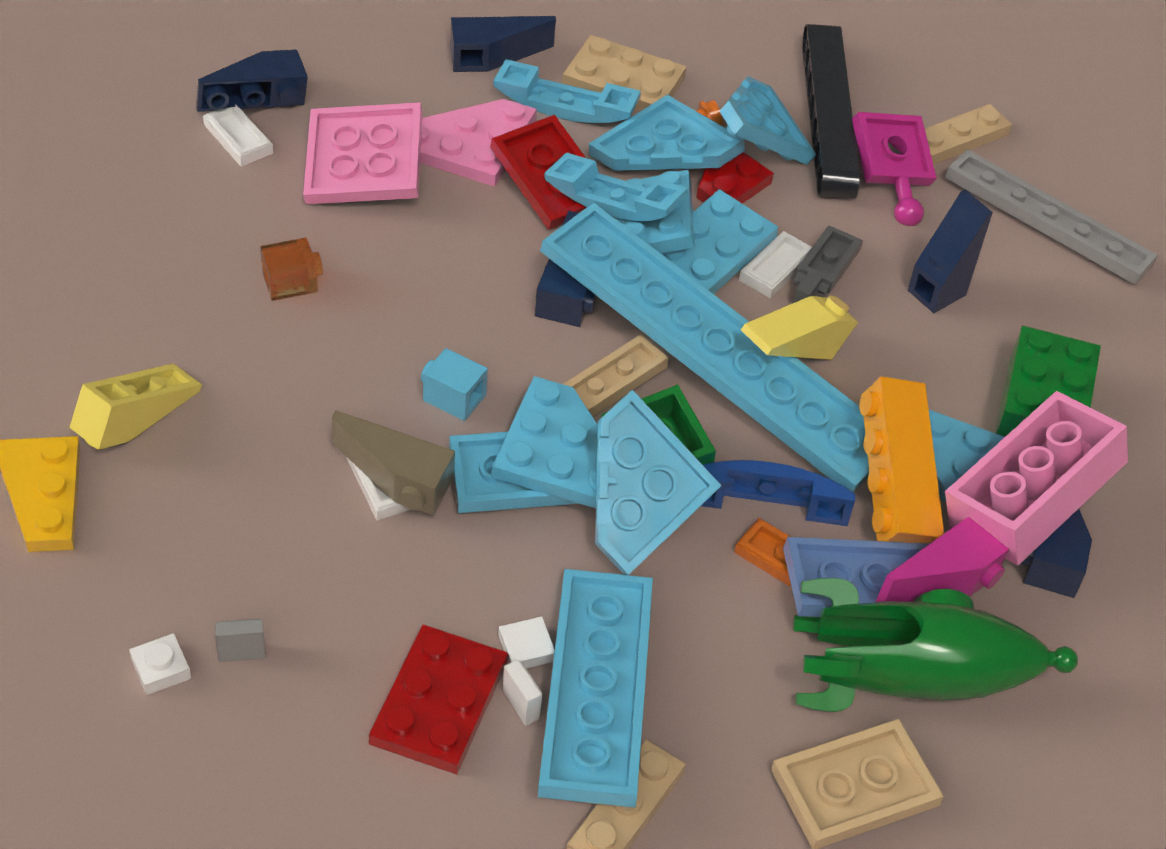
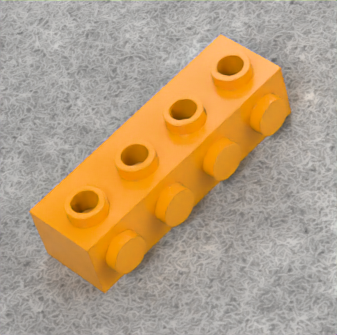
[859,376,944,544]

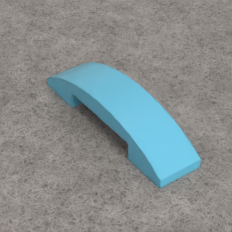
[493,59,641,123]
[544,152,689,221]

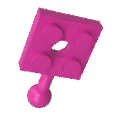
[852,112,937,226]

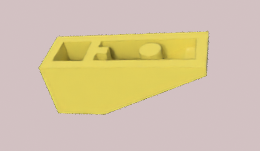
[741,295,858,360]
[69,363,202,450]

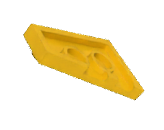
[0,436,81,552]

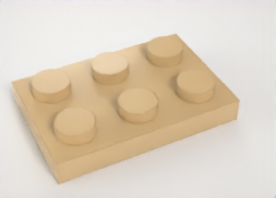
[562,35,686,111]
[771,719,944,849]

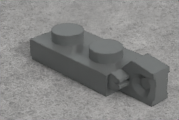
[792,225,863,304]

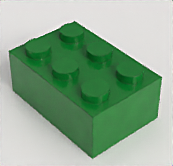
[995,325,1101,437]

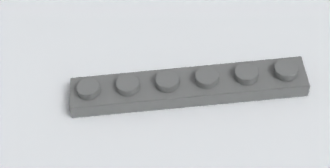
[945,149,1158,285]

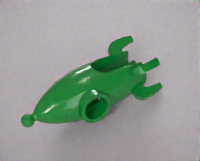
[793,578,1078,712]

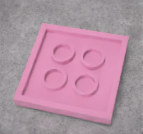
[303,102,423,204]

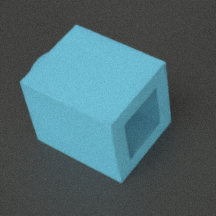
[421,348,488,421]

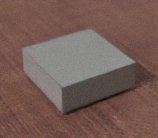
[215,619,265,662]

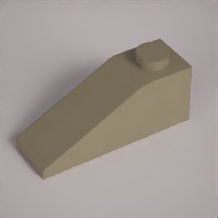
[332,410,455,515]

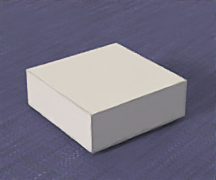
[498,616,555,669]
[502,659,543,726]

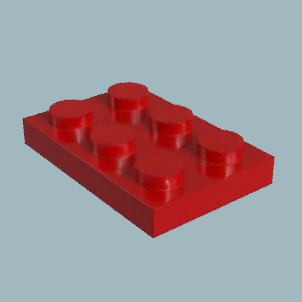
[490,114,587,230]
[369,624,508,775]

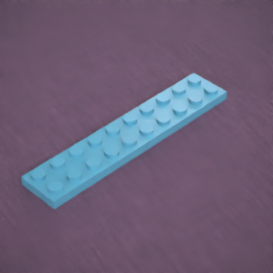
[540,203,869,492]

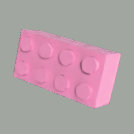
[945,391,1128,566]

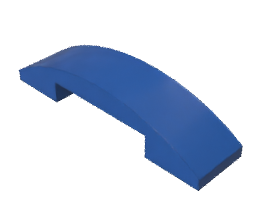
[701,460,855,526]

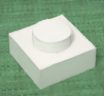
[129,633,191,695]

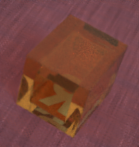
[260,237,323,301]

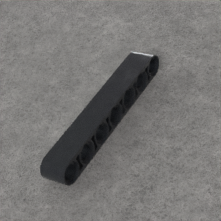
[802,24,860,199]

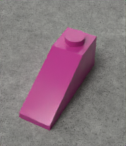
[875,517,1009,602]

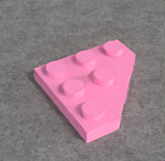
[420,99,537,187]

